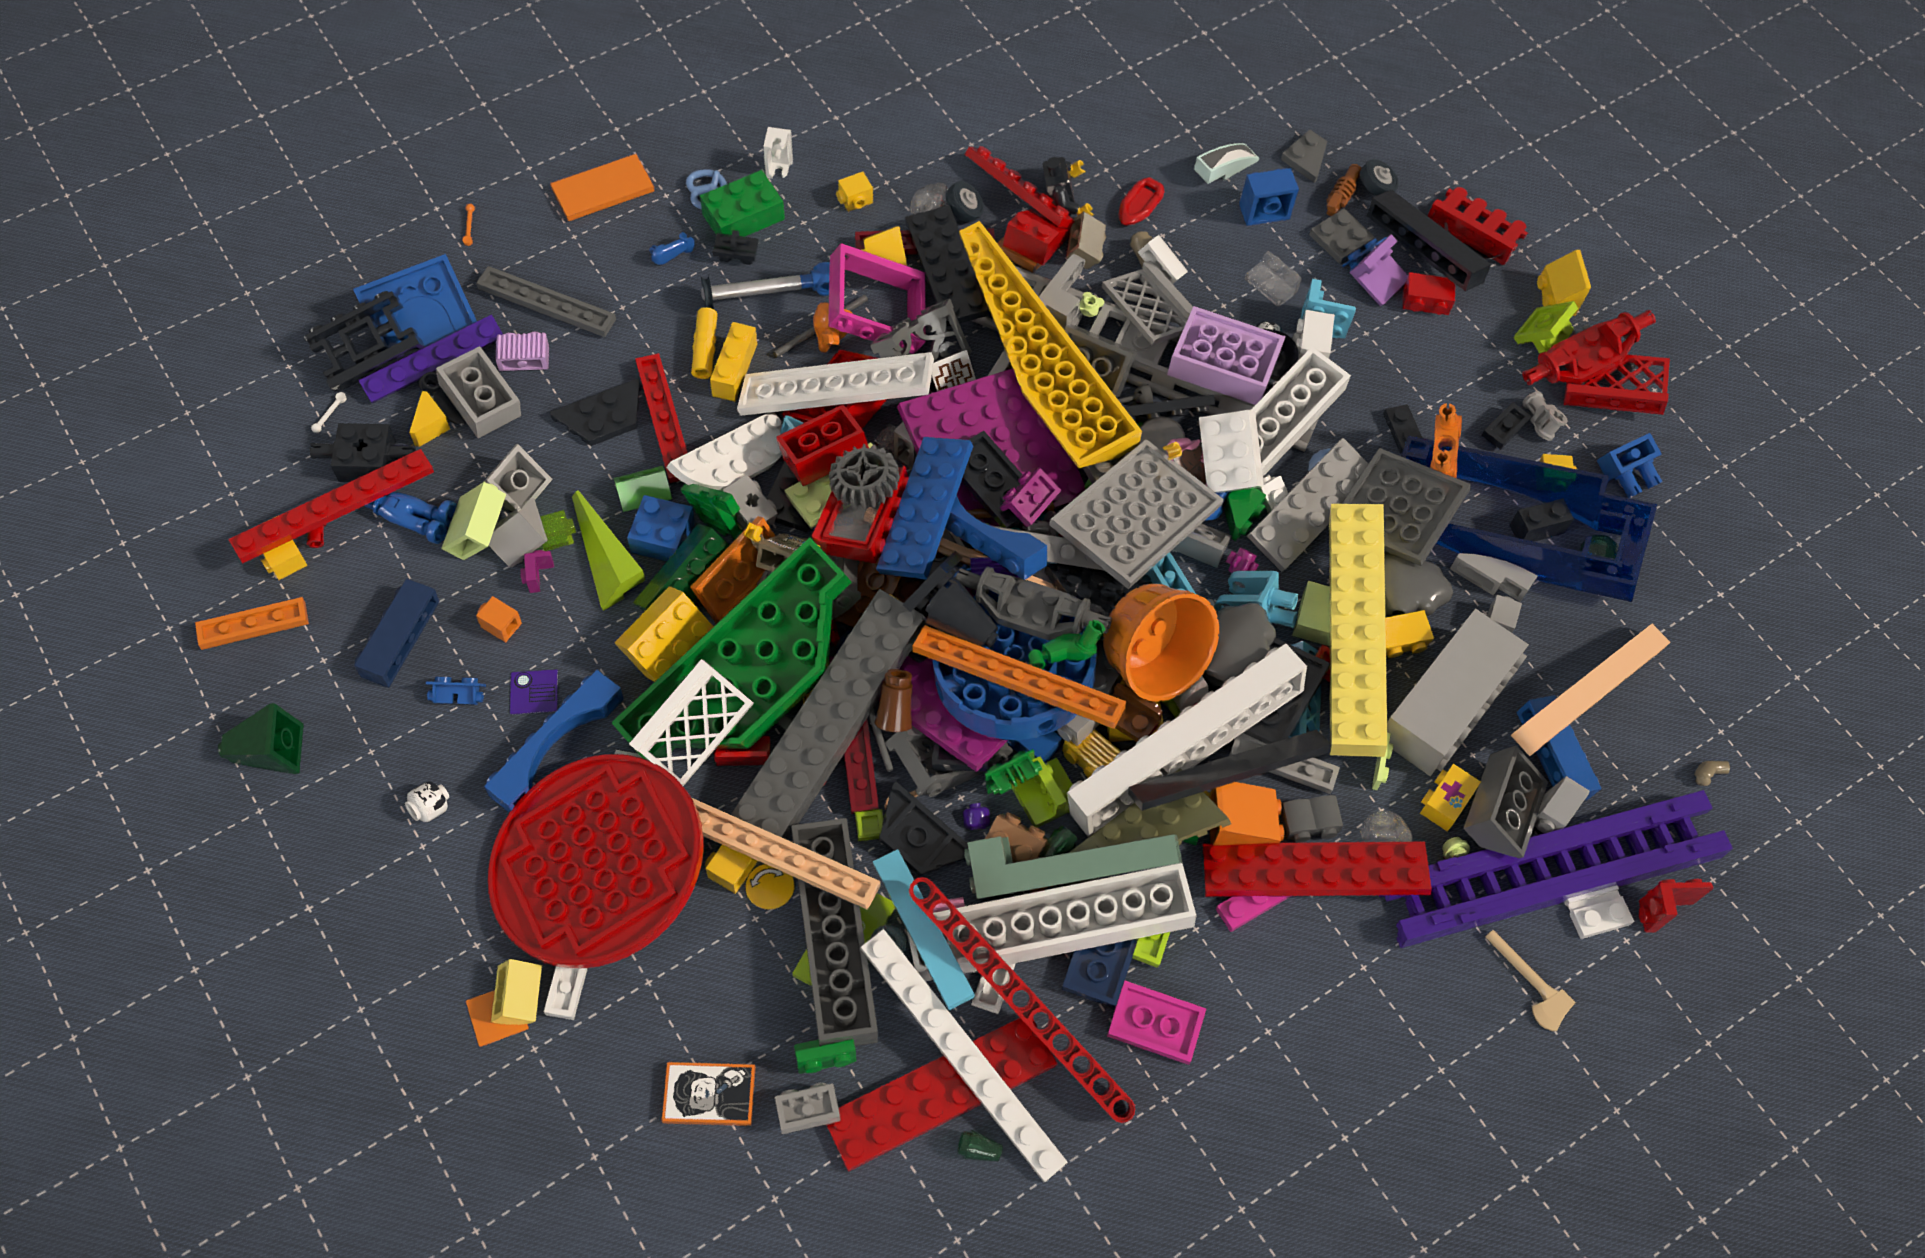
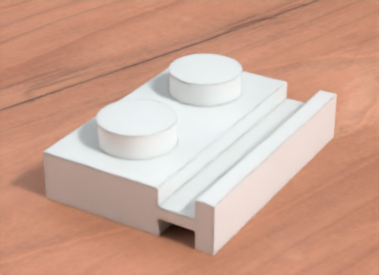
[1564,885,1634,939]

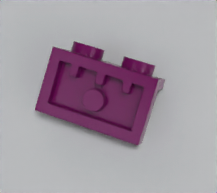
[999,468,1061,527]

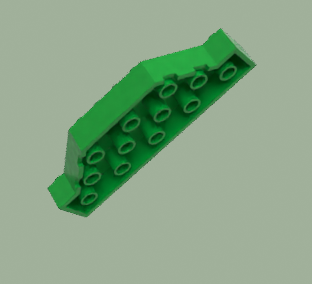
[611,538,852,761]

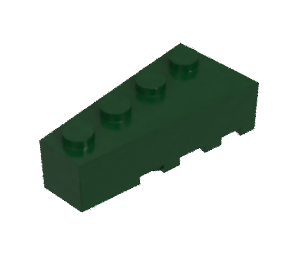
[633,524,730,612]

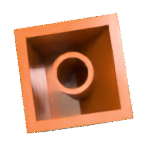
[1208,782,1284,845]

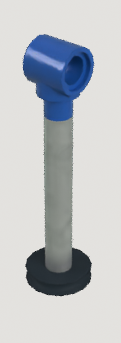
[701,262,830,309]

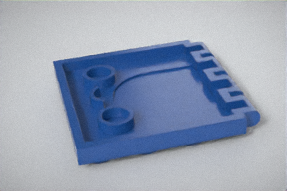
[353,254,477,348]

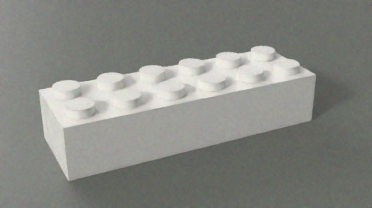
[1251,347,1351,476]

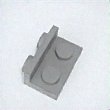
[775,1083,840,1134]

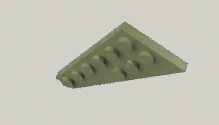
[1064,768,1231,886]

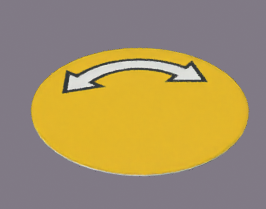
[746,864,794,910]

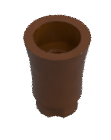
[874,669,913,732]

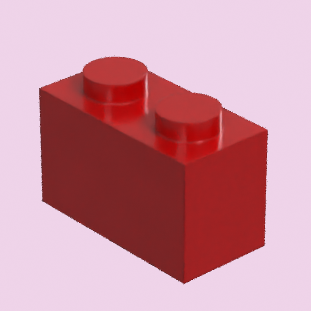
[1402,272,1456,315]

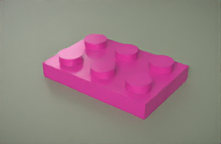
[1107,981,1206,1065]

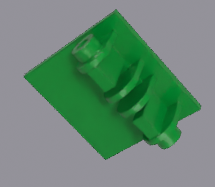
[985,749,1042,795]

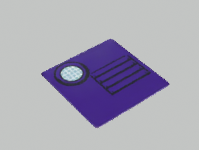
[510,670,558,714]

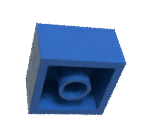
[1239,168,1299,226]
[627,495,695,561]

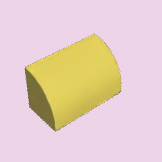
[491,959,542,1025]

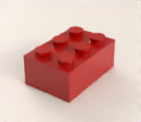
[776,405,869,487]

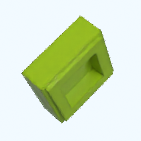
[855,809,883,841]

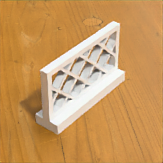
[629,659,754,786]

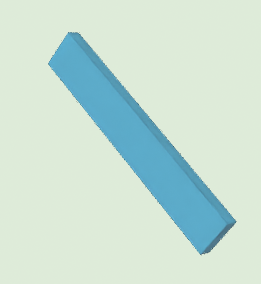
[873,849,975,1010]

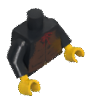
[1042,157,1094,216]

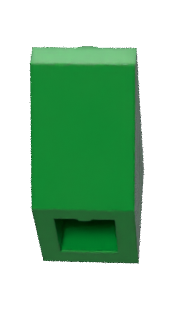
[1224,488,1266,541]

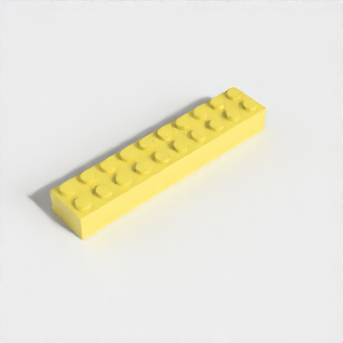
[1329,504,1387,757]

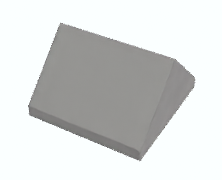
[485,444,552,512]
[489,498,548,567]
[1172,523,1231,568]

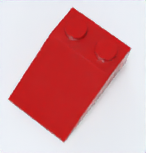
[1003,208,1071,266]

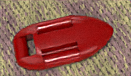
[1119,177,1164,225]

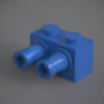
[1596,433,1663,499]

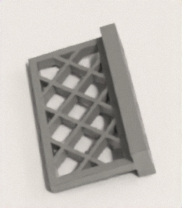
[1102,260,1193,345]

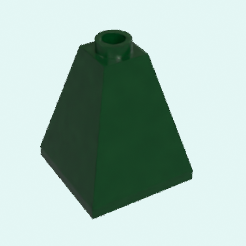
[218,703,304,774]

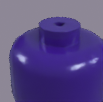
[963,803,990,830]

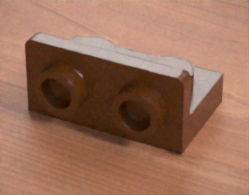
[1112,683,1162,742]

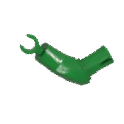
[1028,620,1105,669]

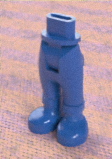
[365,492,457,544]

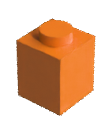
[476,596,522,643]

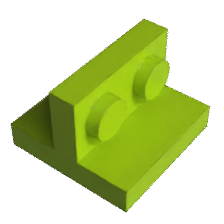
[1514,301,1578,353]
[1010,756,1073,828]

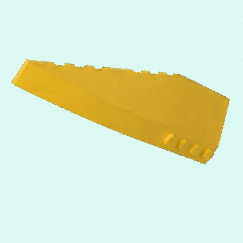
[959,221,1142,468]

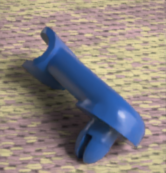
[649,232,694,265]

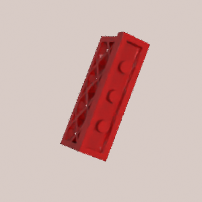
[1564,354,1670,415]

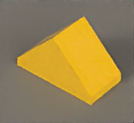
[409,391,450,447]

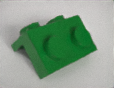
[794,1039,856,1074]

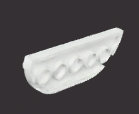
[667,412,782,491]

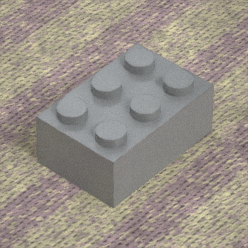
[436,346,521,438]

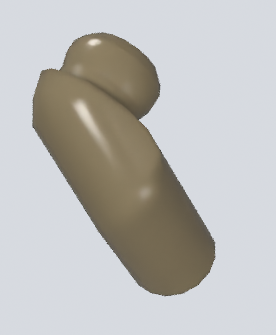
[1694,761,1730,786]

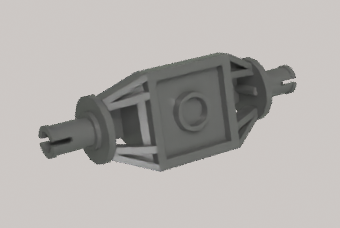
[956,567,1112,640]

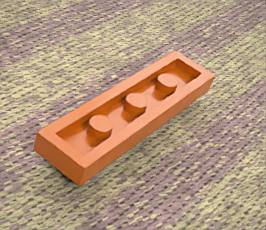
[195,597,309,650]

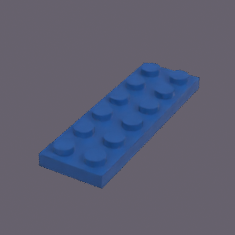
[876,437,973,579]

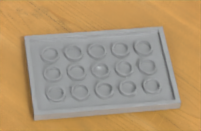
[1049,439,1224,589]

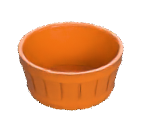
[1103,584,1219,702]

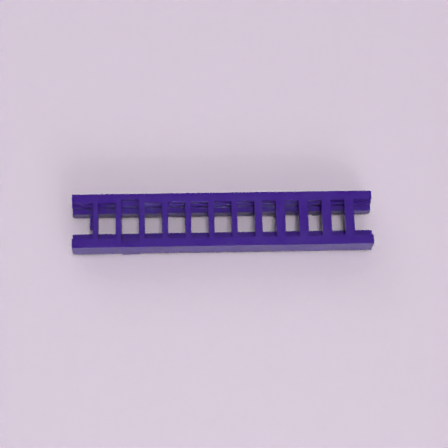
[1379,790,1733,948]

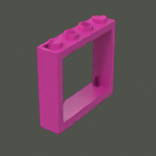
[828,243,925,354]

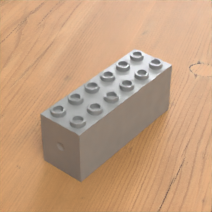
[1387,608,1529,776]

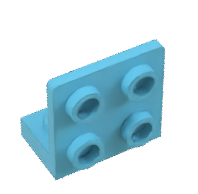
[1300,279,1356,339]

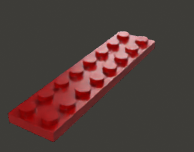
[1203,842,1432,897]
[826,1018,1057,1172]

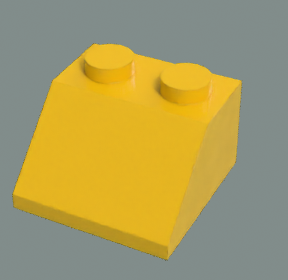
[1537,250,1591,316]

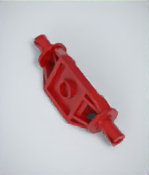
[1522,310,1656,386]

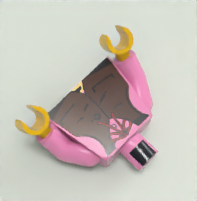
[1163,438,1207,486]

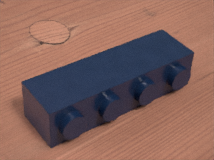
[354,579,440,688]

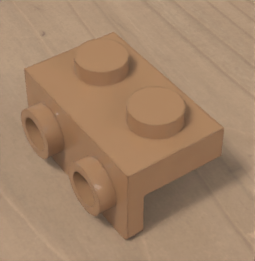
[985,812,1049,863]

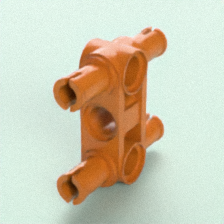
[1430,403,1462,478]

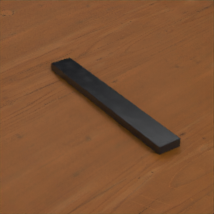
[1128,729,1332,811]

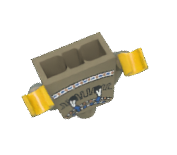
[743,522,820,572]

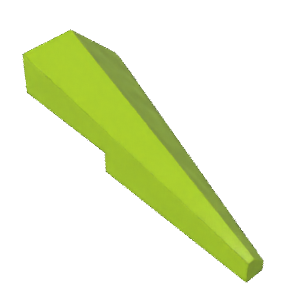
[572,490,645,611]

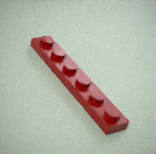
[965,146,1075,228]
[635,353,687,483]

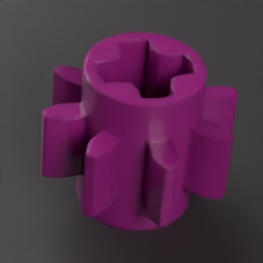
[1226,548,1259,573]

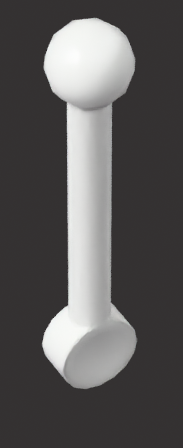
[311,392,347,433]

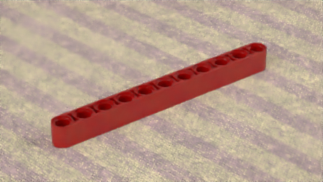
[909,877,1135,1123]

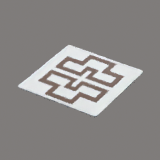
[932,350,976,391]

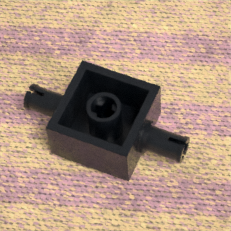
[310,423,416,482]

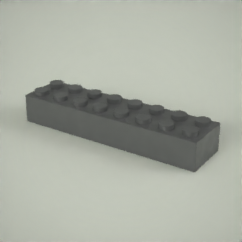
[791,818,878,1046]

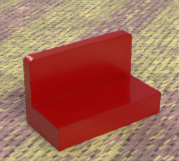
[714,736,770,766]

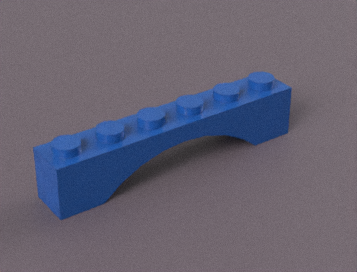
[945,495,1047,580]
[484,670,624,813]

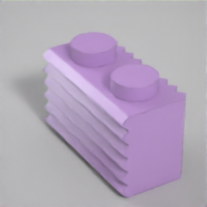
[496,332,549,371]

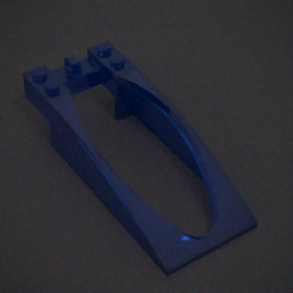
[1401,436,1658,602]

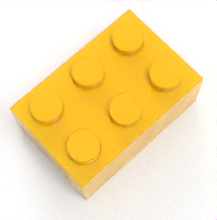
[614,586,714,682]

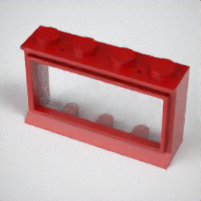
[812,466,909,564]

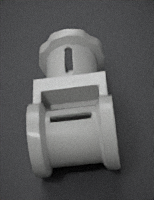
[1522,391,1568,441]

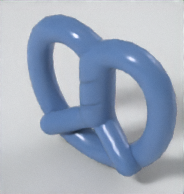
[686,170,727,209]

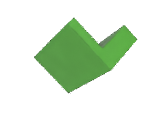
[613,466,672,512]

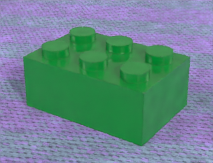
[700,170,785,237]

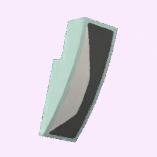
[1194,143,1259,184]

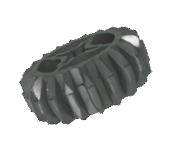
[829,444,900,510]

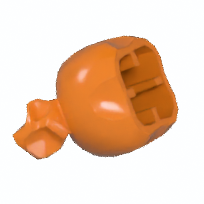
[813,302,853,353]

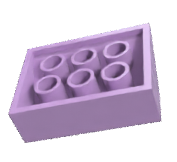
[1167,306,1285,405]

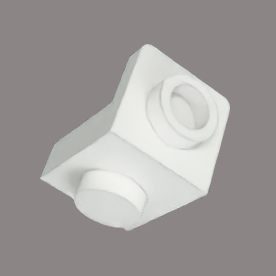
[1256,475,1288,513]

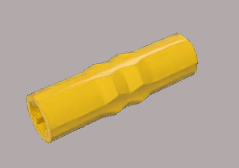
[691,307,717,379]

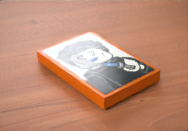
[662,1062,756,1126]

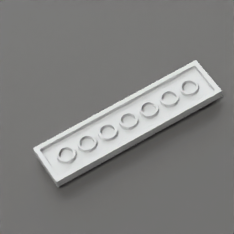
[737,352,934,416]

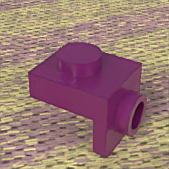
[521,550,554,593]

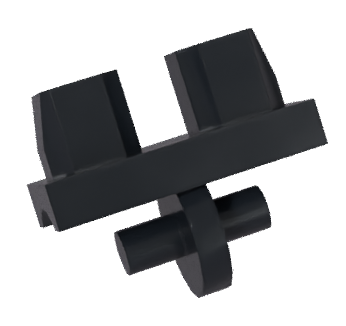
[712,230,759,265]

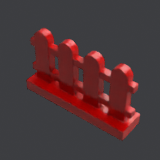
[1428,187,1528,265]

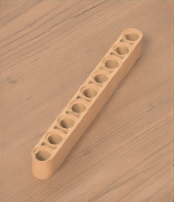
[1511,623,1671,756]

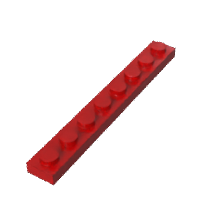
[229,449,434,564]

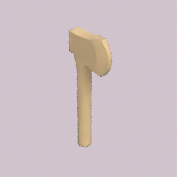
[1485,930,1576,1032]

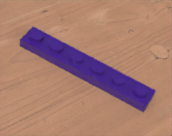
[359,315,503,404]

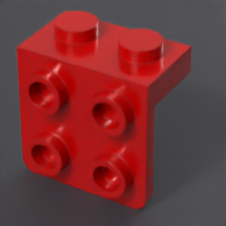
[1639,879,1713,933]

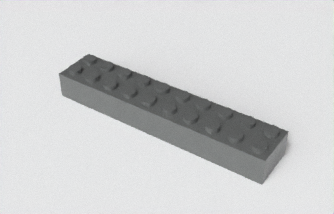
[731,589,927,840]

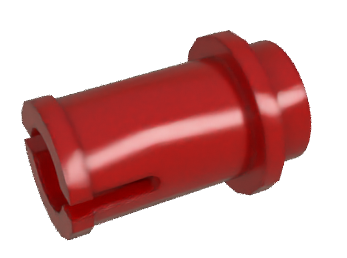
[307,524,327,548]

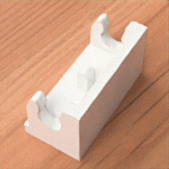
[764,127,793,178]

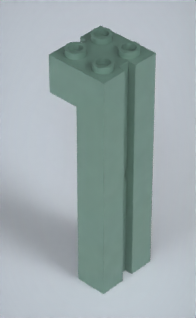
[965,834,1182,899]

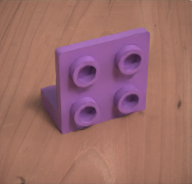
[1350,235,1408,306]

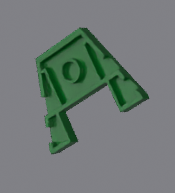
[681,484,742,540]

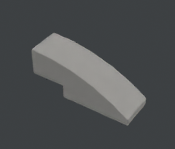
[1450,553,1537,602]

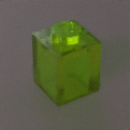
[540,510,576,551]

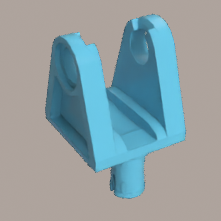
[1214,571,1298,628]

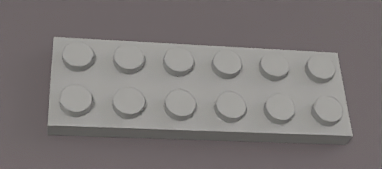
[1247,438,1368,572]

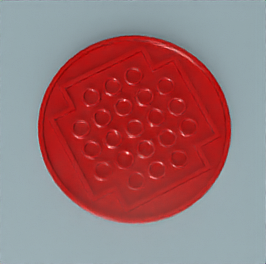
[488,754,703,968]

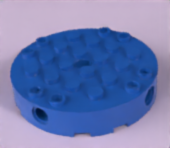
[933,590,1096,740]

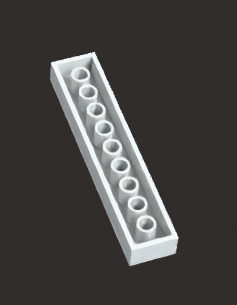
[1067,644,1307,837]
[908,863,1196,981]

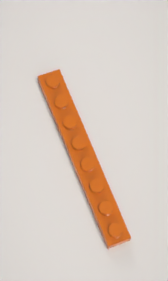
[912,625,1126,729]

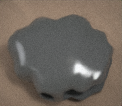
[1384,551,1453,617]
[1202,603,1276,688]

